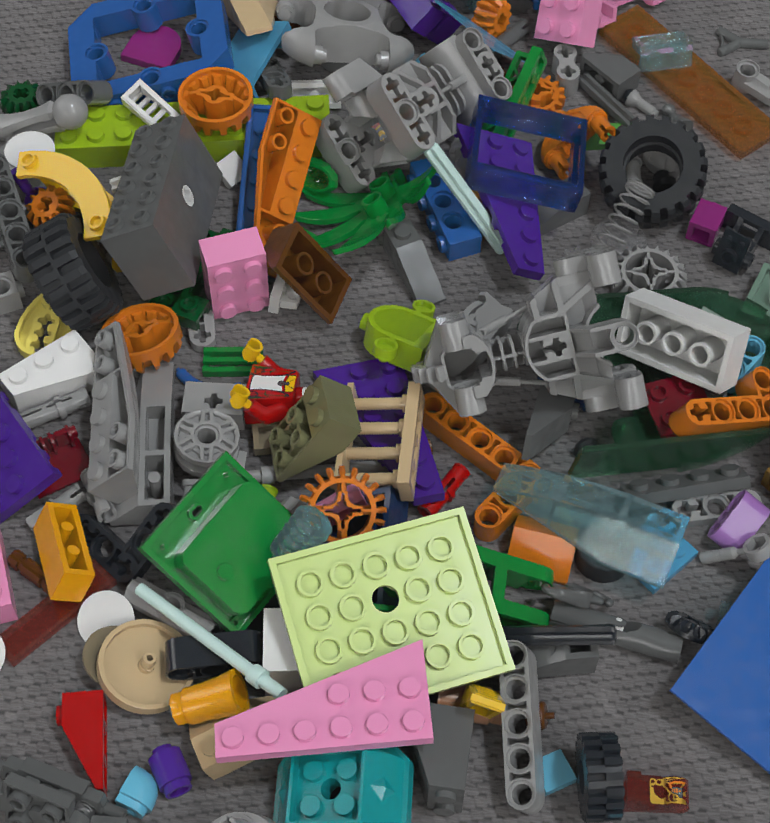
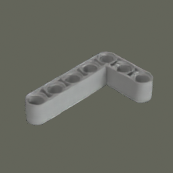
[477,640,545,815]

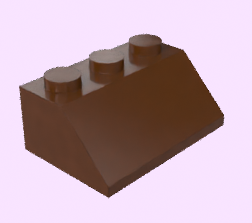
[264,222,352,324]

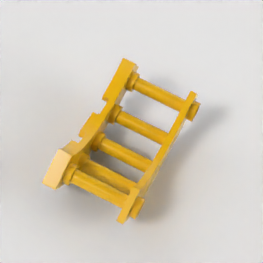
[16,151,122,273]

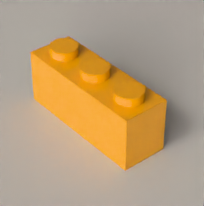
[33,501,95,602]

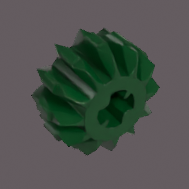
[0,80,39,114]

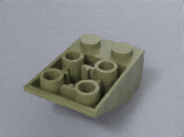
[269,375,362,482]

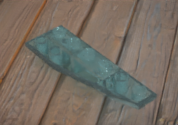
[492,463,690,589]

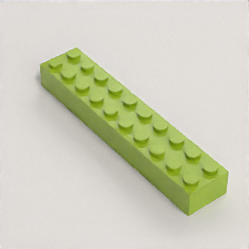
[54,95,330,168]

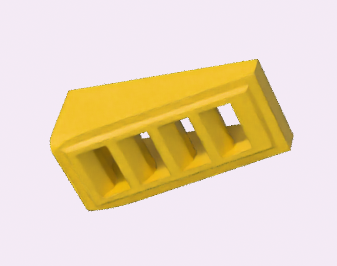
[459,683,506,719]

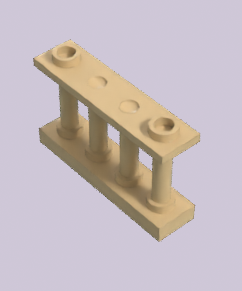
[330,381,425,501]

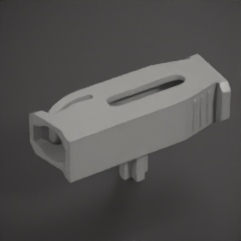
[424,291,513,391]

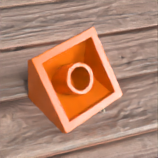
[508,515,580,585]

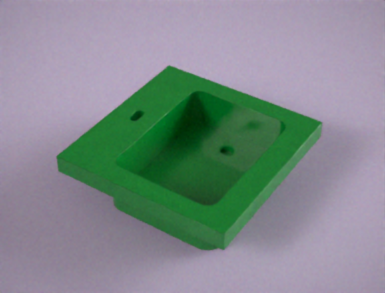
[138,451,317,632]

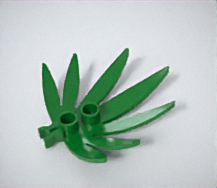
[294,166,437,255]

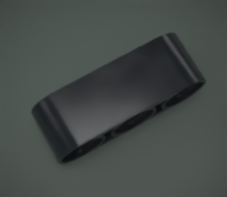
[165,630,263,680]

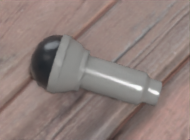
[622,89,659,118]

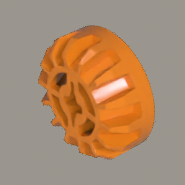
[178,67,254,136]
[101,303,183,374]

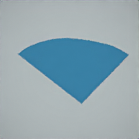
[434,0,525,63]

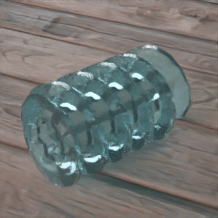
[270,505,332,558]

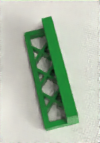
[481,46,547,138]

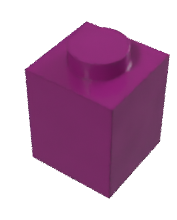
[685,198,728,248]

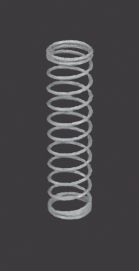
[591,179,655,299]

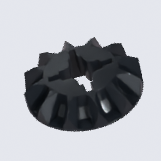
[665,610,714,644]

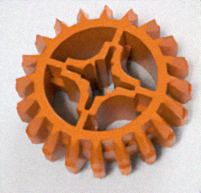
[297,466,387,546]

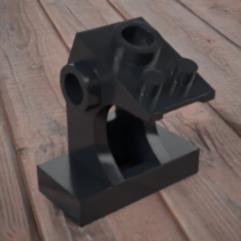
[711,203,770,275]

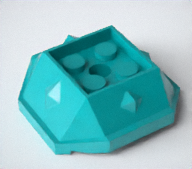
[273,747,414,823]

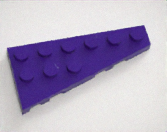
[454,123,545,281]
[313,359,445,506]
[0,391,63,524]

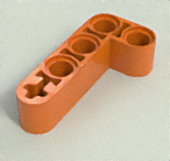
[669,366,770,437]

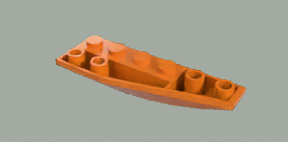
[253,97,322,278]

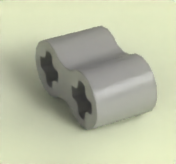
[551,43,580,97]

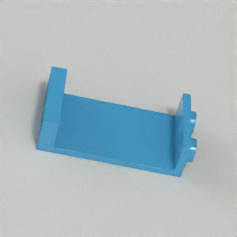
[231,21,292,98]

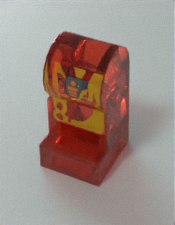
[623,770,689,814]

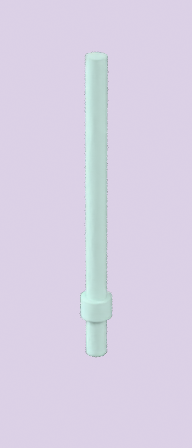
[135,583,287,699]

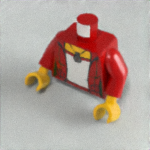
[230,338,307,425]

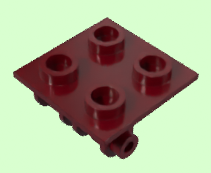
[645,376,707,444]
[36,424,89,499]

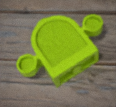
[359,300,436,372]

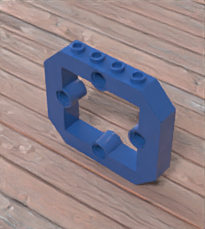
[68,0,234,106]

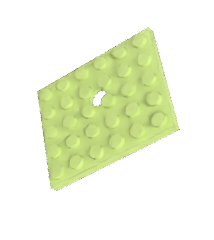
[267,506,516,695]

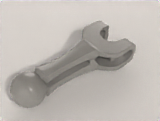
[0,93,88,156]

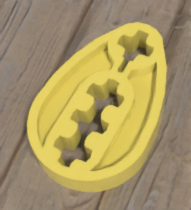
[14,293,72,358]

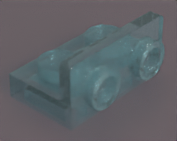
[632,31,693,72]

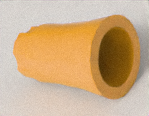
[169,668,250,726]

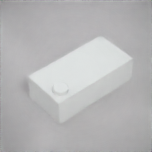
[616,288,751,394]

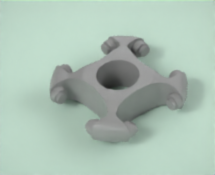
[276,0,414,73]

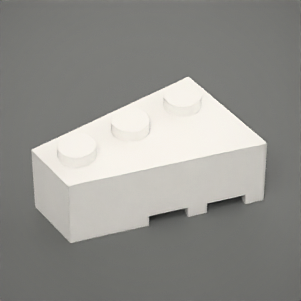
[0,330,95,413]

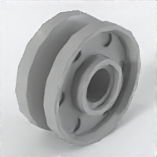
[173,408,240,477]

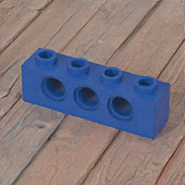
[406,158,482,261]

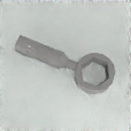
[699,533,770,565]

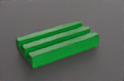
[202,347,263,377]

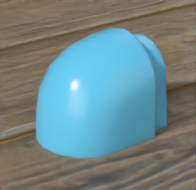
[115,765,158,819]

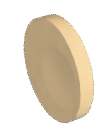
[96,619,193,715]

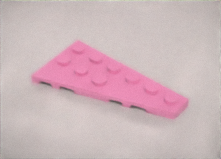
[214,639,434,763]

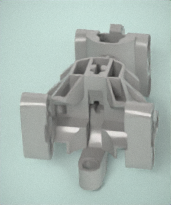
[315,27,513,193]
[410,245,649,417]

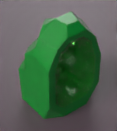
[303,157,338,193]

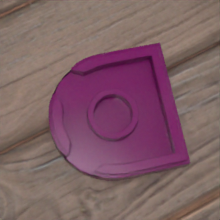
[120,25,182,68]

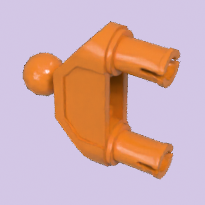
[541,105,616,180]

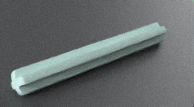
[424,142,504,255]

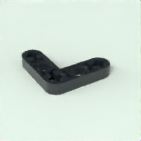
[79,502,176,583]

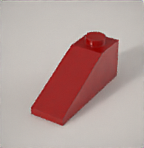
[56,690,107,796]

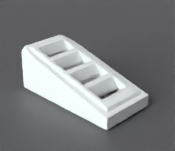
[120,79,180,126]

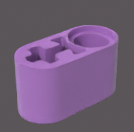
[707,489,770,548]

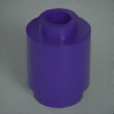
[148,744,192,799]

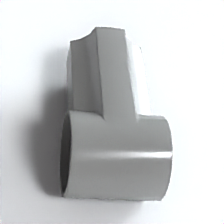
[730,59,770,107]

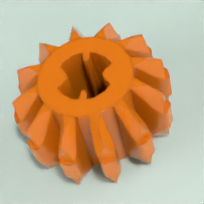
[471,0,512,38]
[25,184,76,228]

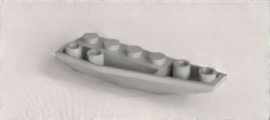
[87,321,140,505]
[110,362,174,526]

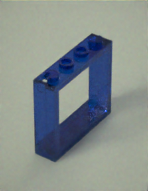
[464,94,588,213]

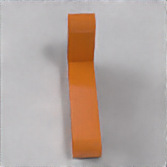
[422,392,543,542]

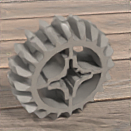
[609,243,687,304]

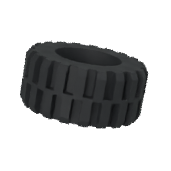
[598,114,708,229]
[22,213,124,331]

